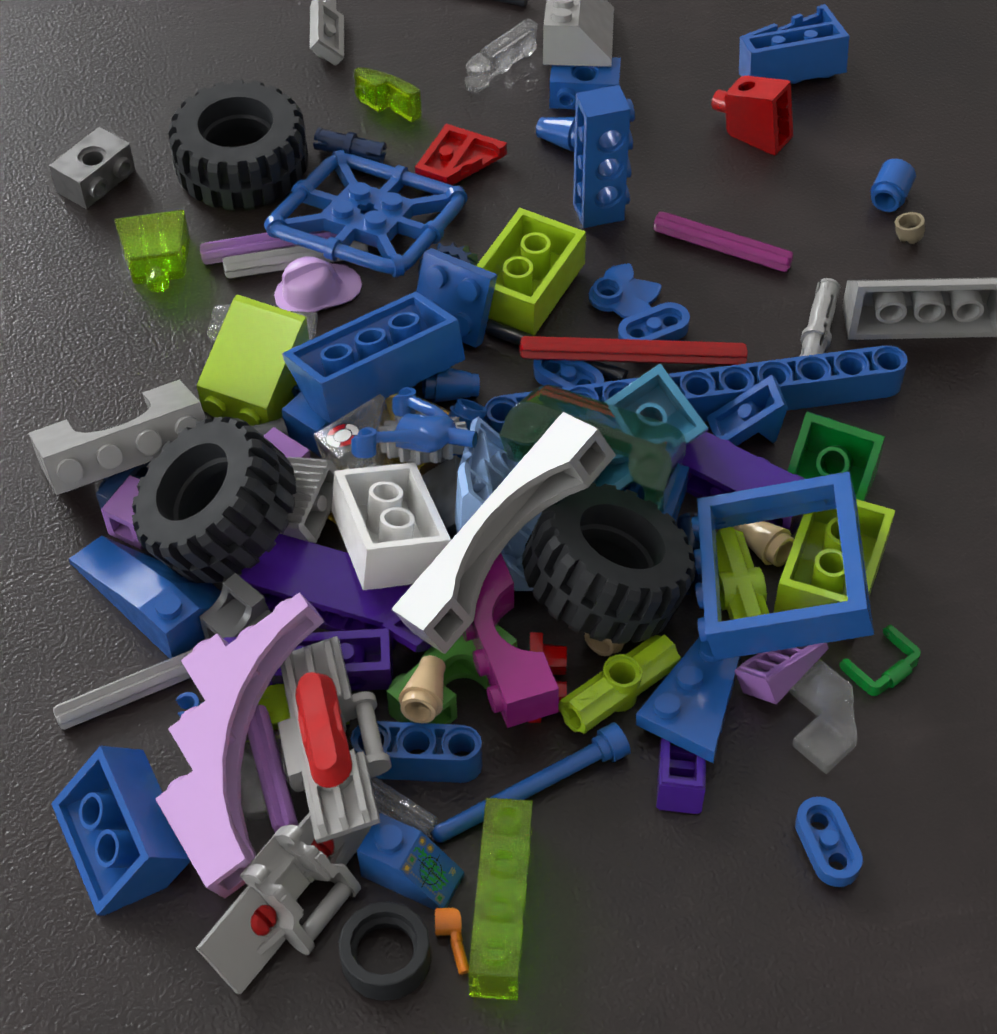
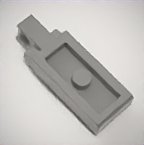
[310,0,344,66]

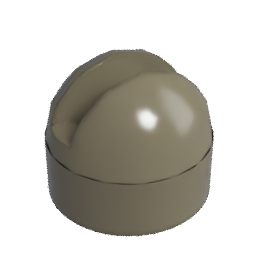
[895,212,925,244]

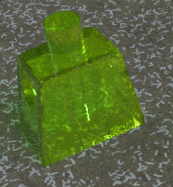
[114,210,190,292]

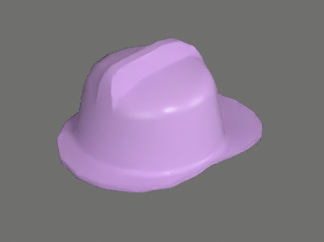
[274,256,362,315]

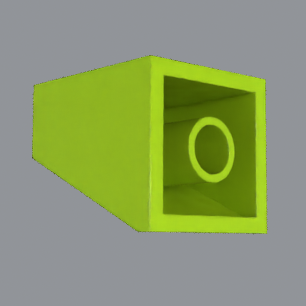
[196,294,309,426]

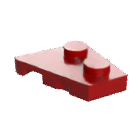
[415,124,507,185]

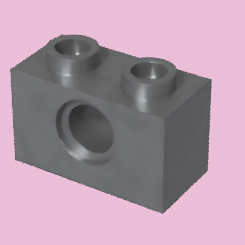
[49,127,135,209]

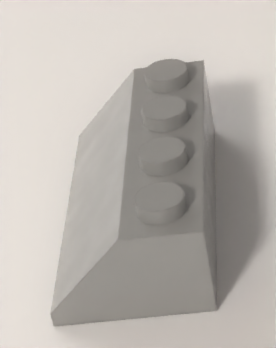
[543,0,614,67]
[842,277,997,340]

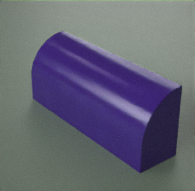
[239,533,413,650]

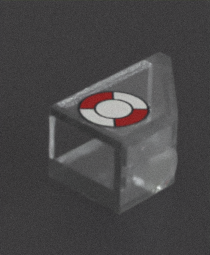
[314,394,392,470]

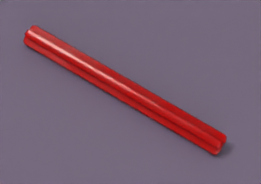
[519,336,748,365]

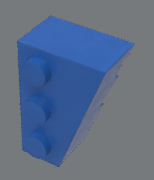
[739,4,850,84]

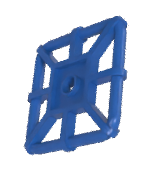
[264,150,468,277]

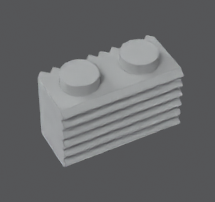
[280,457,338,544]

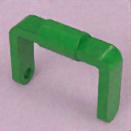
[839,625,921,696]

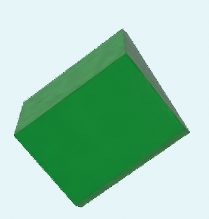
[787,411,886,501]

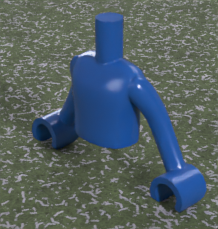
[351,387,478,459]

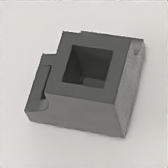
[199,573,271,640]

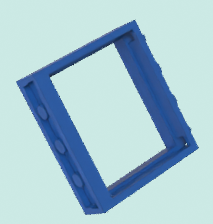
[692,471,874,660]

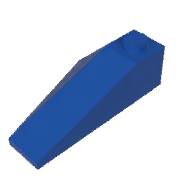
[69,536,221,659]

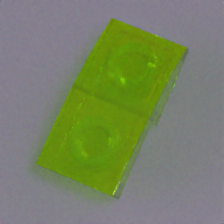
[354,67,422,122]

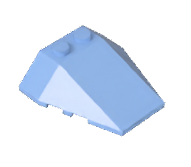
[455,416,542,591]

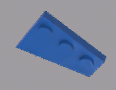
[636,636,741,764]

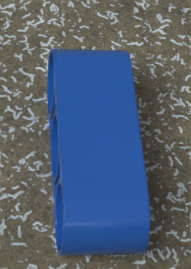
[351,721,483,783]

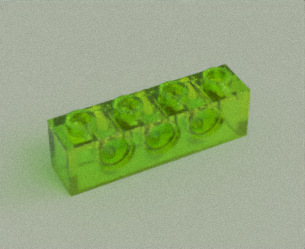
[468,798,532,1000]

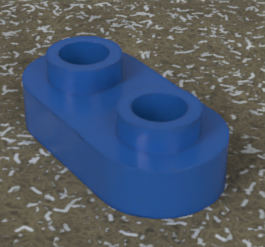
[618,302,690,341]
[533,360,604,389]
[795,797,863,887]

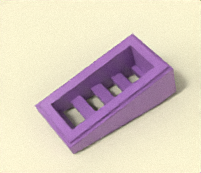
[735,643,829,704]

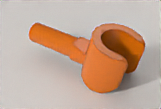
[435,908,470,975]

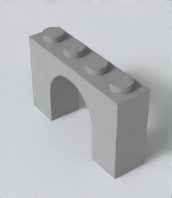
[29,380,206,496]

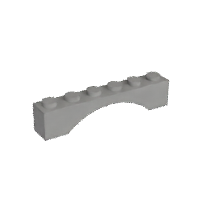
[391,412,616,654]

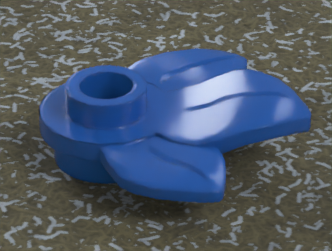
[589,263,662,319]

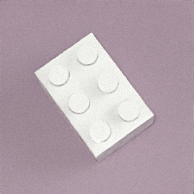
[331,462,451,590]

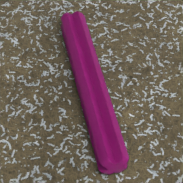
[653,211,793,272]

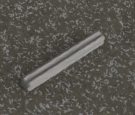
[223,240,368,279]
[53,649,193,730]

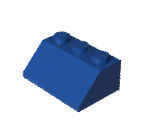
[51,746,191,915]

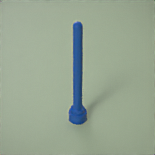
[432,722,631,843]

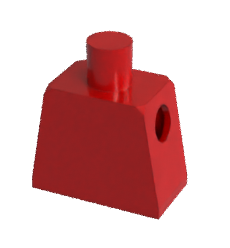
[711,75,793,156]

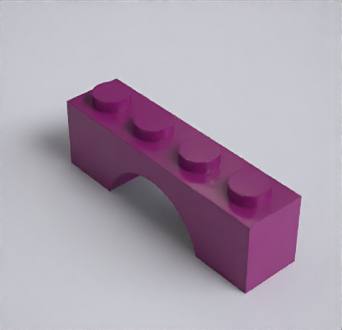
[462,552,559,728]

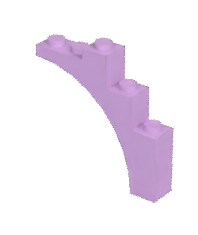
[155,592,324,898]

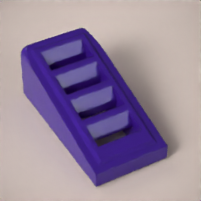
[656,738,706,814]

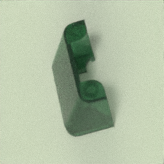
[499,385,686,512]

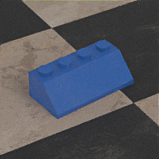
[282,291,465,424]

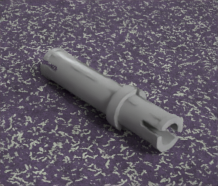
[800,278,841,356]

